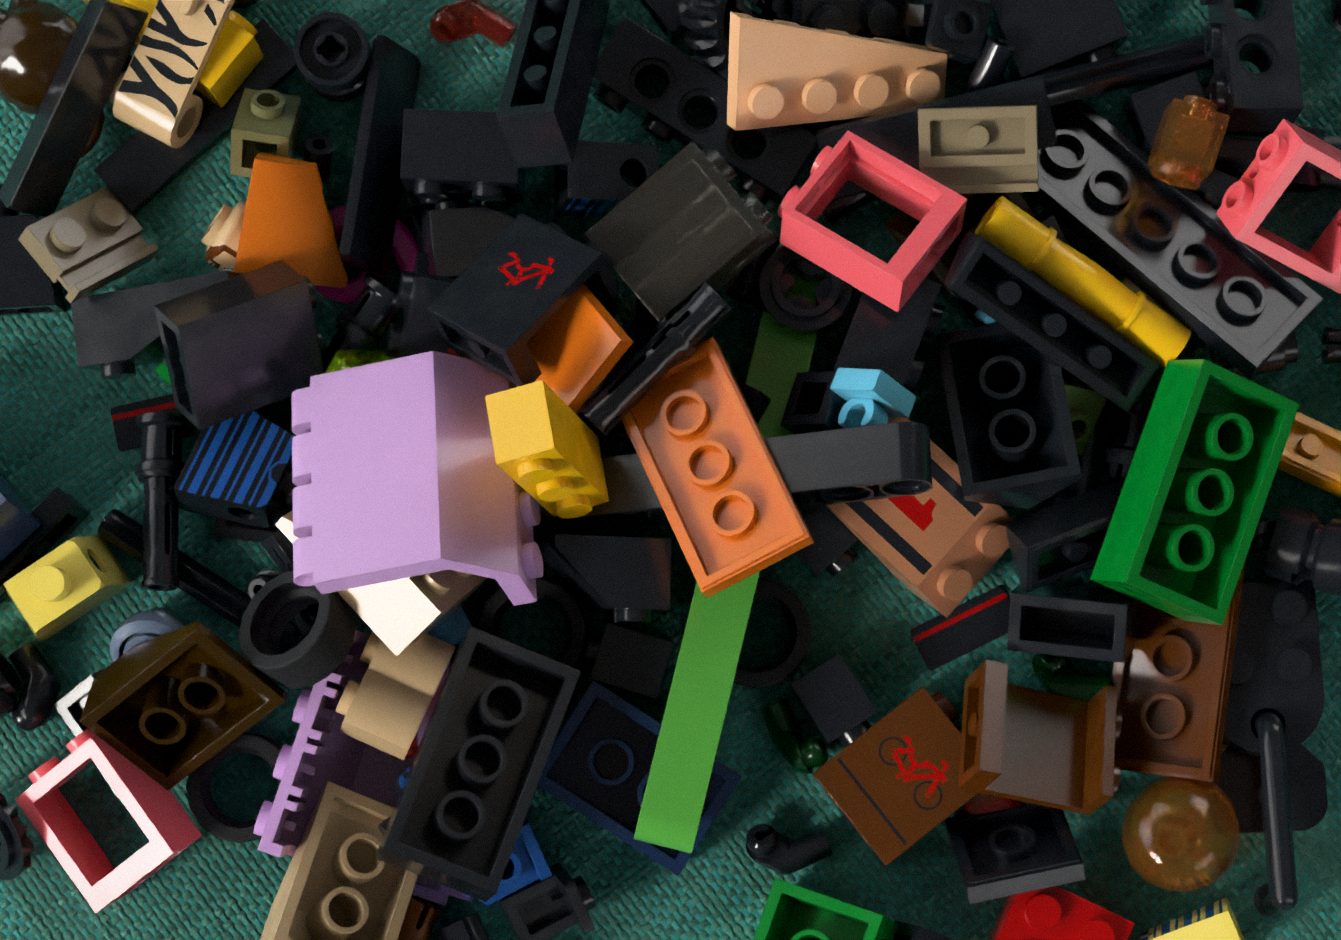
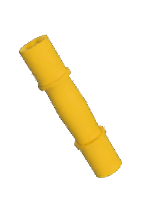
[975,196,1191,368]

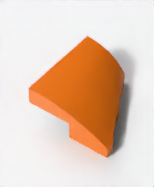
[234,152,349,288]

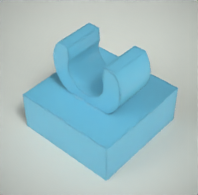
[830,368,916,428]

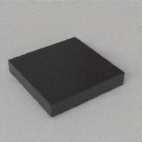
[945,802,1086,904]

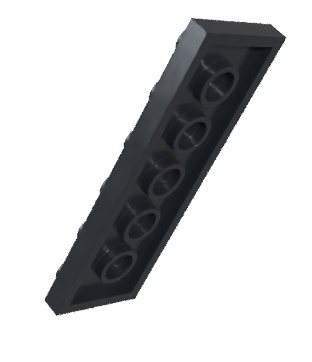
[1025,99,1323,379]

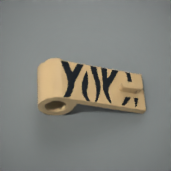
[110,0,235,149]

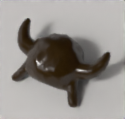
[0,0,132,159]

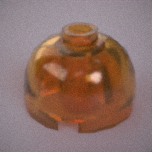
[1122,776,1241,892]

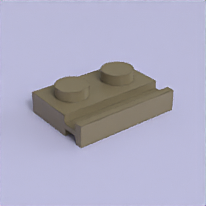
[918,105,1039,194]
[18,186,159,304]

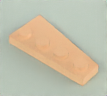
[727,11,947,131]

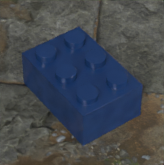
[538,680,742,876]

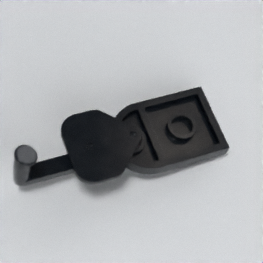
[1208,580,1328,917]

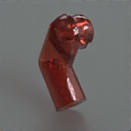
[430,0,518,49]

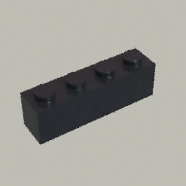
[497,0,609,168]

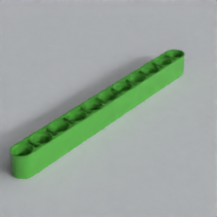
[634,244,825,854]

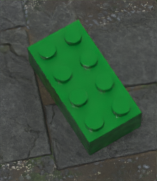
[1090,359,1300,625]

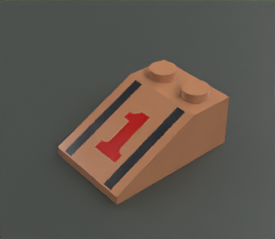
[826,417,1014,618]

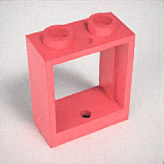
[1216,118,1341,294]
[778,130,967,312]
[15,729,202,913]

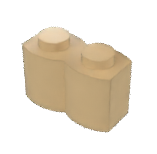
[335,631,456,761]

